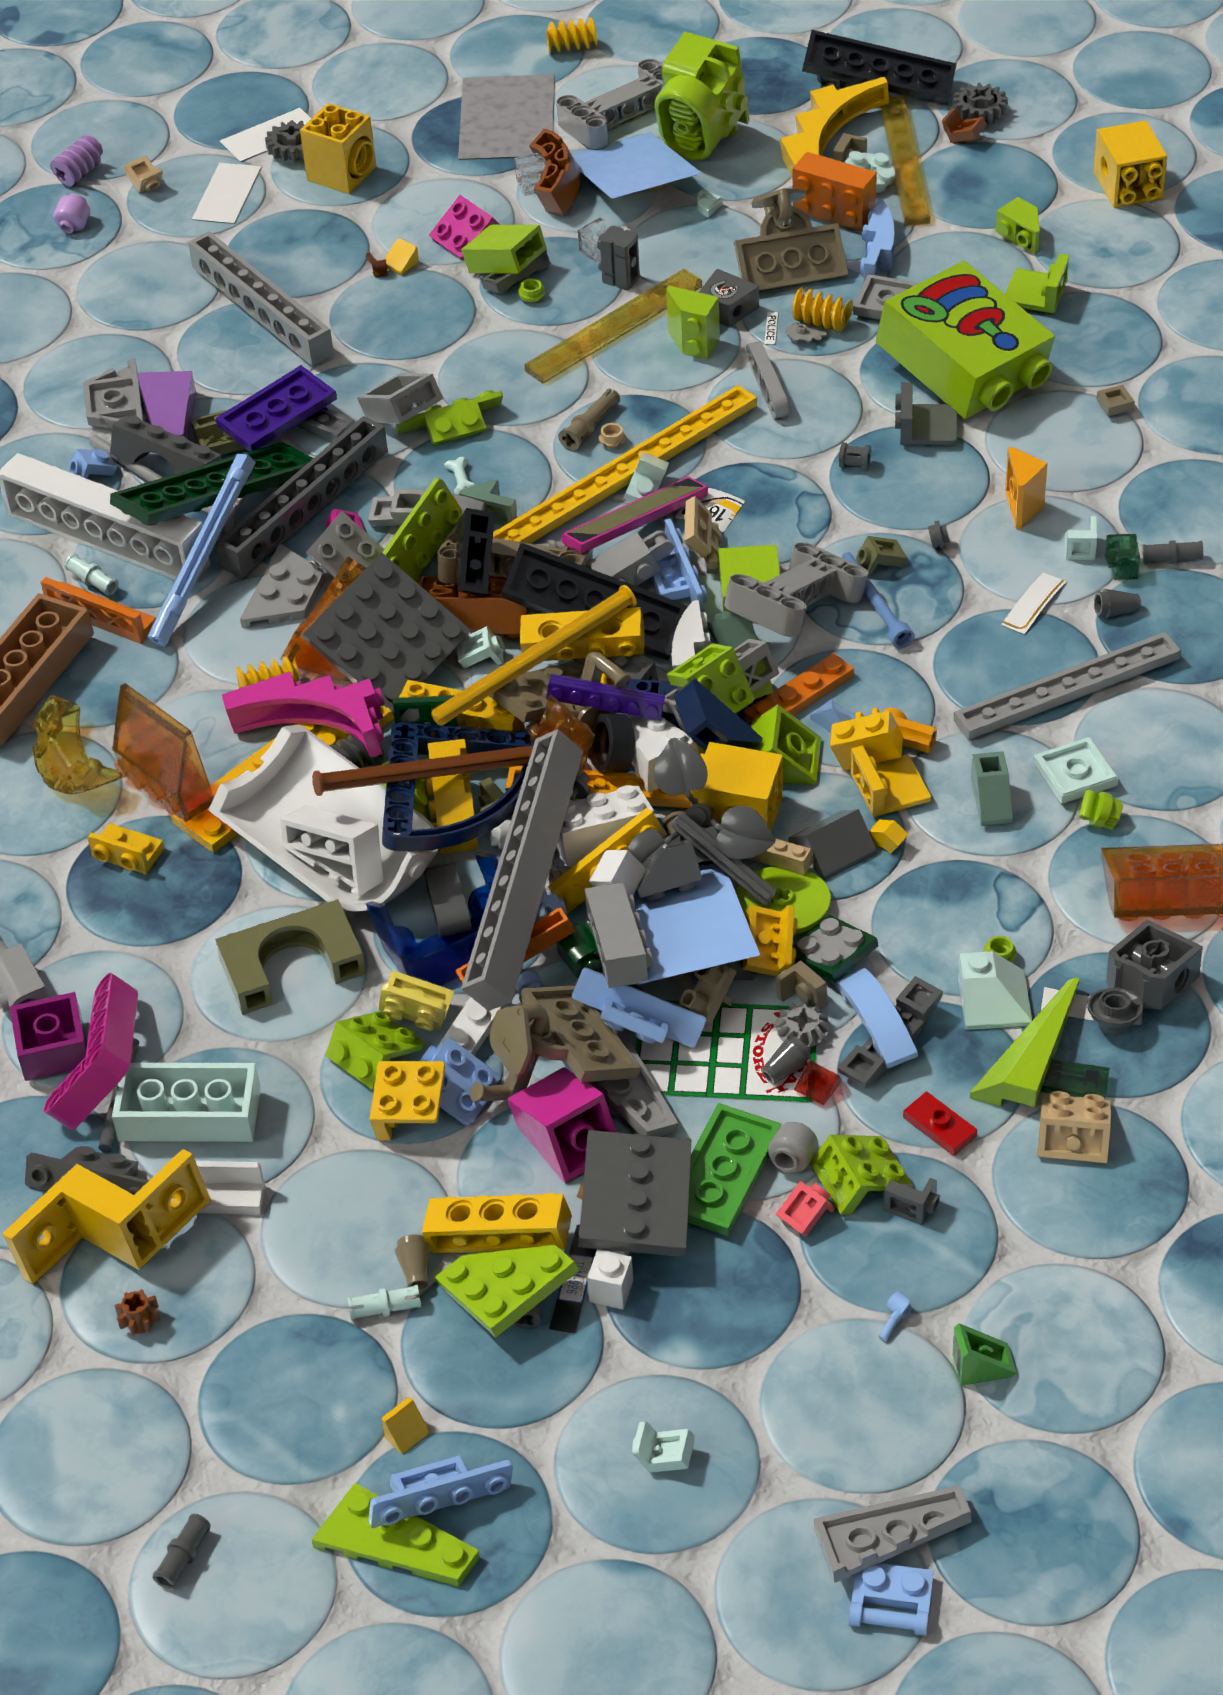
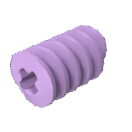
[50,134,103,187]

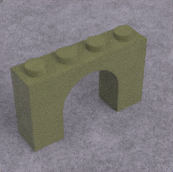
[215,899,366,1015]

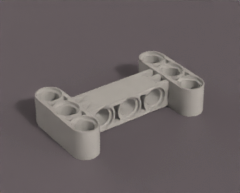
[556,59,664,149]
[724,542,868,637]

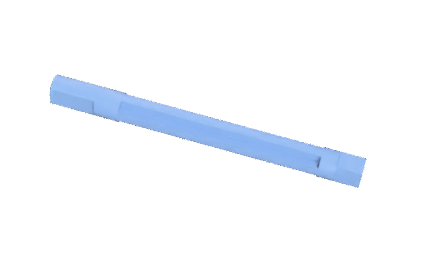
[147,454,256,647]

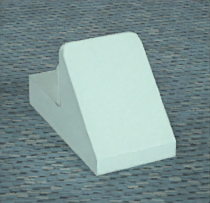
[623,452,669,502]

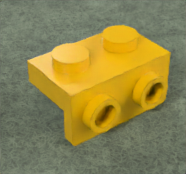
[742,905,798,977]

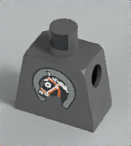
[699,269,759,326]

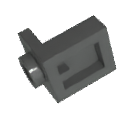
[883,1178,940,1225]

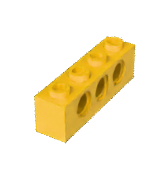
[520,607,645,661]
[399,680,525,732]
[422,1193,572,1253]

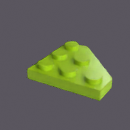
[435,1245,579,1338]

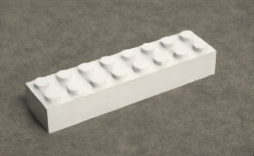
[0,453,210,580]

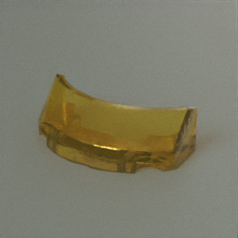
[32,695,123,795]

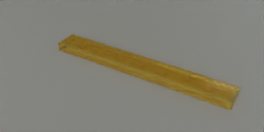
[879,96,931,226]
[524,269,702,384]

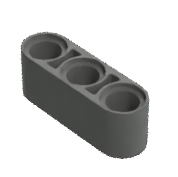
[424,863,472,938]

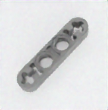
[746,341,789,419]

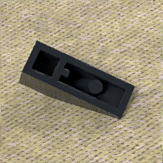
[456,508,495,596]

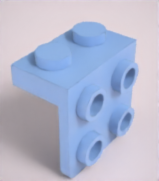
[420,1037,500,1126]

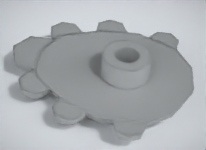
[785,322,827,343]

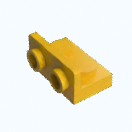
[87,823,165,874]

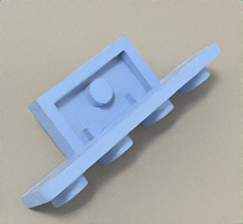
[651,519,707,612]
[572,967,706,1048]
[368,1455,513,1528]

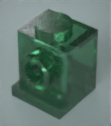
[1105,534,1140,580]

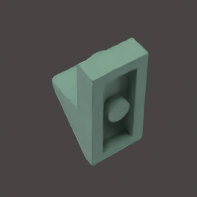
[459,480,517,526]

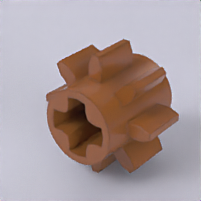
[115,1289,161,1336]

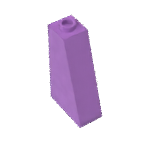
[137,371,196,457]

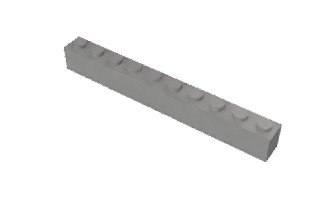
[461,729,583,1011]

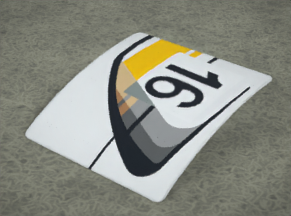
[675,488,745,532]

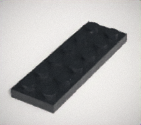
[802,30,957,106]
[500,542,687,660]

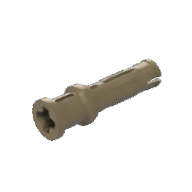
[558,388,620,451]

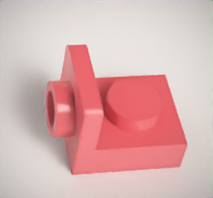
[775,1181,836,1237]

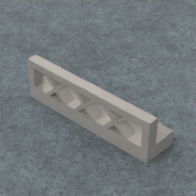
[663,639,780,733]

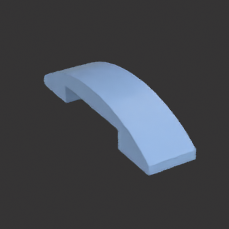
[834,967,918,1069]

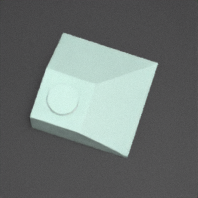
[958,951,1032,1030]

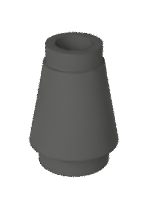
[1094,589,1141,618]
[761,1036,811,1084]

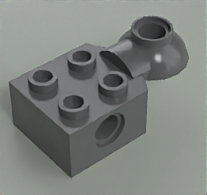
[1087,920,1203,1035]

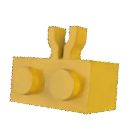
[830,707,903,771]

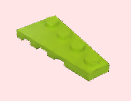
[311,1483,480,1587]

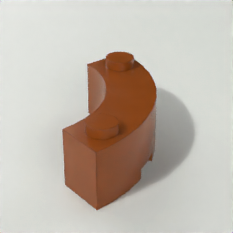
[529,129,581,215]

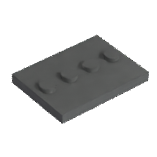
[578,1130,692,1257]

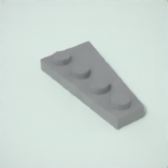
[589,1029,678,1137]
[814,1485,972,1583]

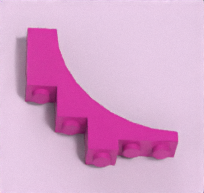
[222,672,385,757]

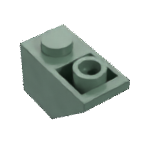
[707,610,757,648]
[971,751,1013,826]

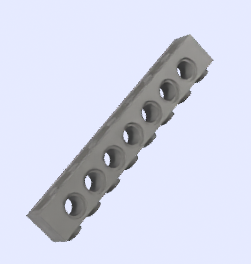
[188,231,334,366]

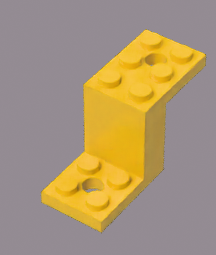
[2,1149,211,1284]

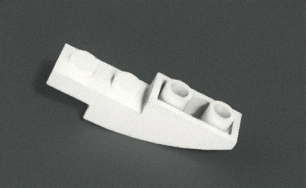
[672,600,711,670]

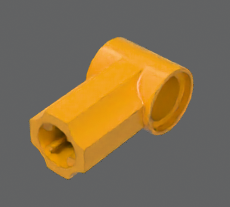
[882,707,938,753]

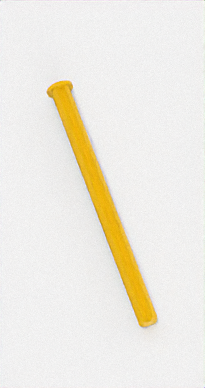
[431,585,637,726]

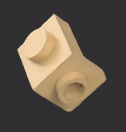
[123,155,163,194]

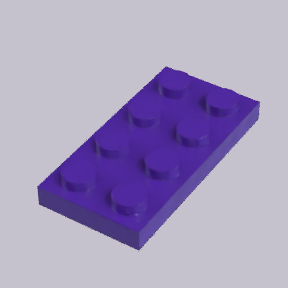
[216,365,337,451]

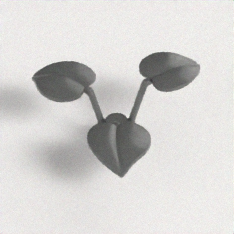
[628,738,776,869]

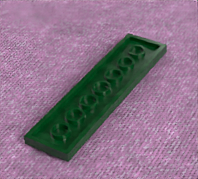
[110,442,313,526]

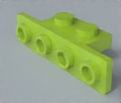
[395,390,503,446]

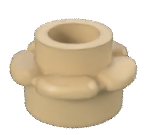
[598,423,626,448]

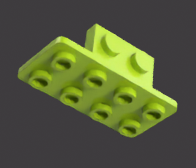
[382,478,462,582]

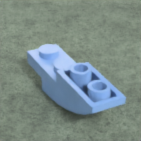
[860,199,895,281]

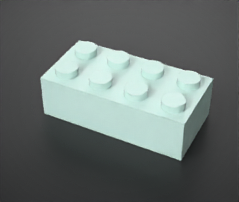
[112,1063,261,1142]

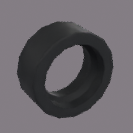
[591,714,635,772]

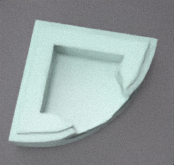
[697,189,723,218]

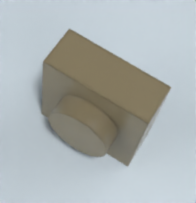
[1097,385,1135,416]

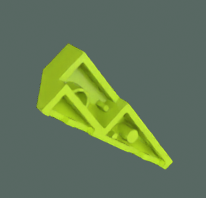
[970,977,1080,1107]

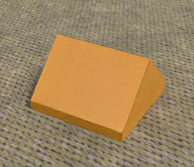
[1005,447,1048,529]

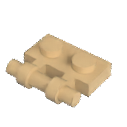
[684,496,722,570]

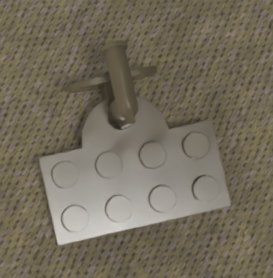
[734,188,849,292]
[489,652,630,757]
[469,986,642,1102]

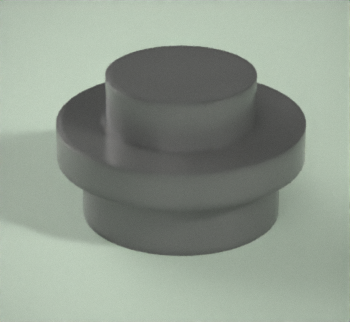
[928,521,950,550]

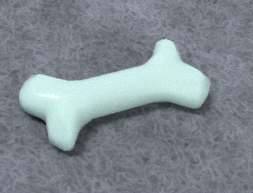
[444,457,477,495]

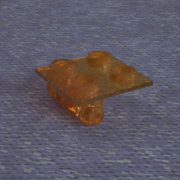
[528,695,595,770]

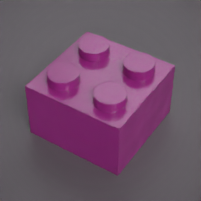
[9,992,87,1081]

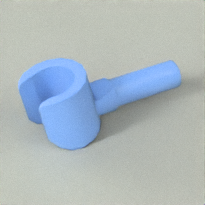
[879,1291,912,1342]

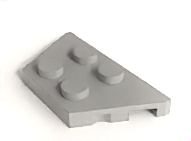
[83,359,143,429]
[240,545,325,628]

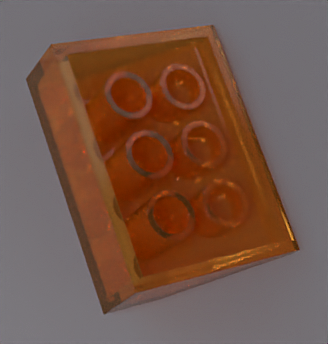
[112,683,214,822]
[1101,843,1223,921]

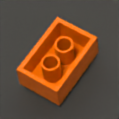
[792,152,877,232]

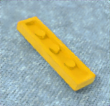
[548,808,667,914]

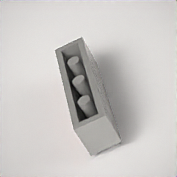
[585,882,653,988]

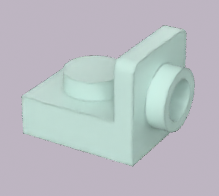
[457,626,505,669]

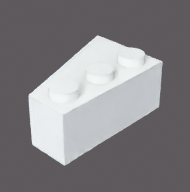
[281,805,383,897]

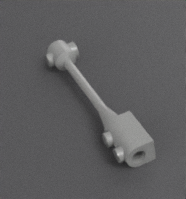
[0,939,48,1013]

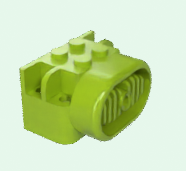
[655,31,750,161]

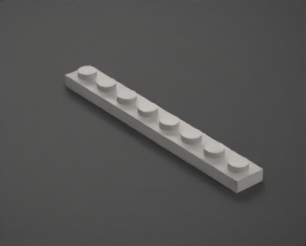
[953,632,1181,740]

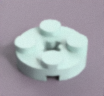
[845,151,895,193]

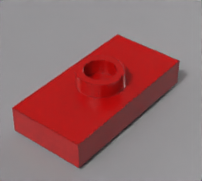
[903,1091,977,1156]

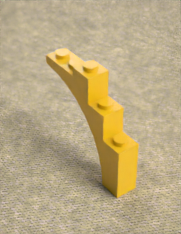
[780,77,889,176]

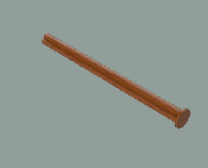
[312,745,534,796]

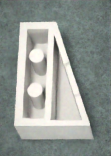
[616,713,697,793]

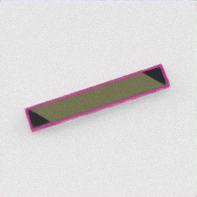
[562,476,708,554]

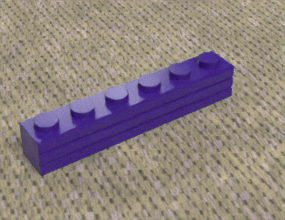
[546,674,665,721]

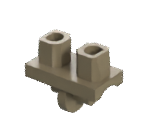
[679,964,737,1025]

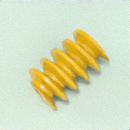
[546,17,597,54]
[792,287,853,332]
[235,656,300,689]

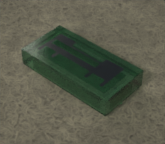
[1040,1059,1110,1098]

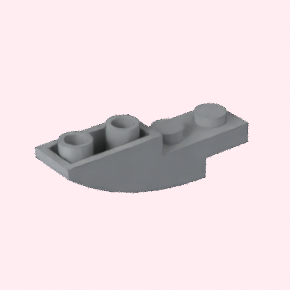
[368,489,486,528]

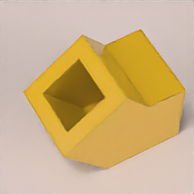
[869,819,909,854]

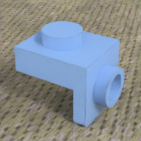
[69,449,117,479]

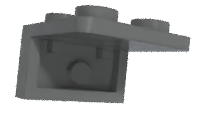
[895,382,957,446]

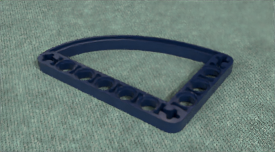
[382,722,540,851]

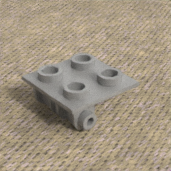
[306,511,384,588]

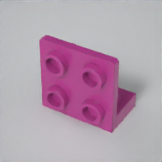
[429,195,500,260]

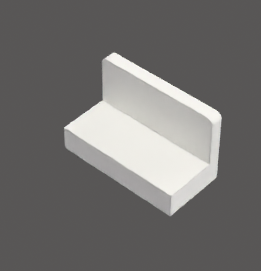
[196,1161,265,1215]

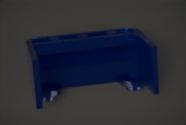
[365,852,499,986]

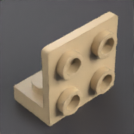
[1037,1091,1111,1163]

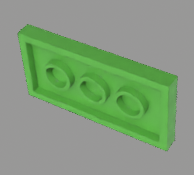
[687,1103,781,1236]

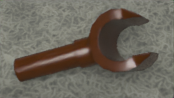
[366,253,388,277]

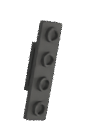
[25,1146,149,1195]

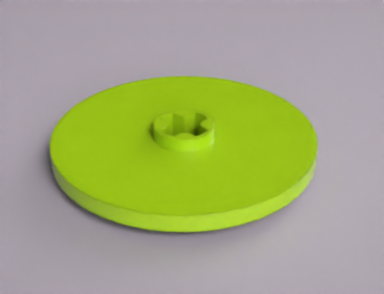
[735,866,831,935]

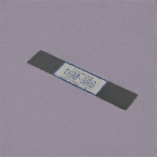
[549,1224,597,1334]

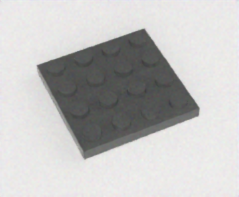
[302,552,471,714]

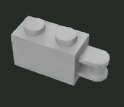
[588,530,674,586]

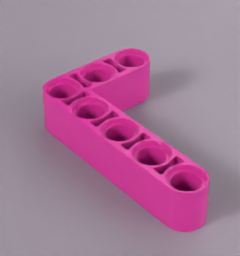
[43,972,138,1130]

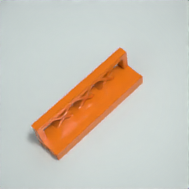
[40,577,156,644]

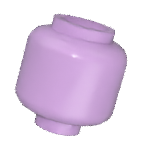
[53,194,91,233]

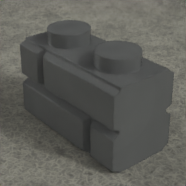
[597,226,640,290]

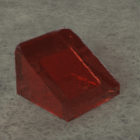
[794,1060,842,1106]

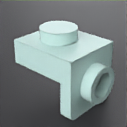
[632,1421,695,1473]

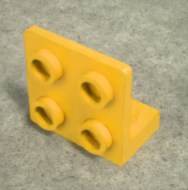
[851,745,931,817]
[369,1061,446,1141]

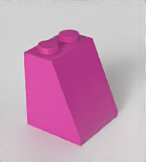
[507,1067,617,1183]

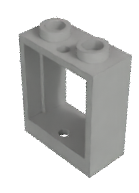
[357,373,443,424]

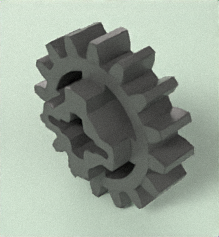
[953,83,1008,123]
[265,120,304,162]

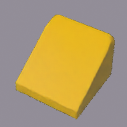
[385,238,419,275]
[381,1397,429,1454]

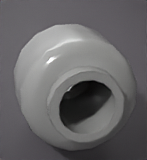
[768,1122,818,1173]

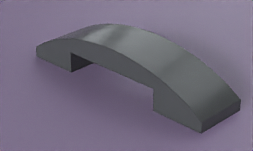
[837,976,943,1088]

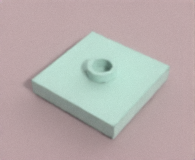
[1033,737,1119,804]

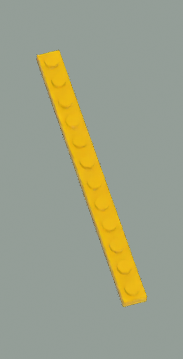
[493,384,757,544]

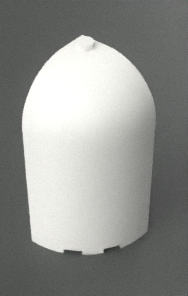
[208,725,439,911]

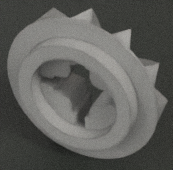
[776,1001,829,1048]

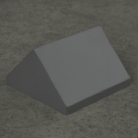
[788,809,877,881]

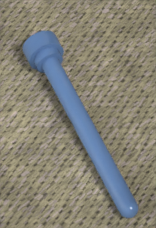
[842,552,915,649]

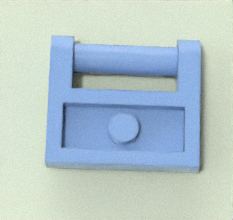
[849,1563,934,1636]

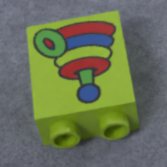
[875,260,1055,419]

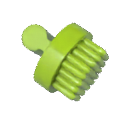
[1079,790,1123,830]

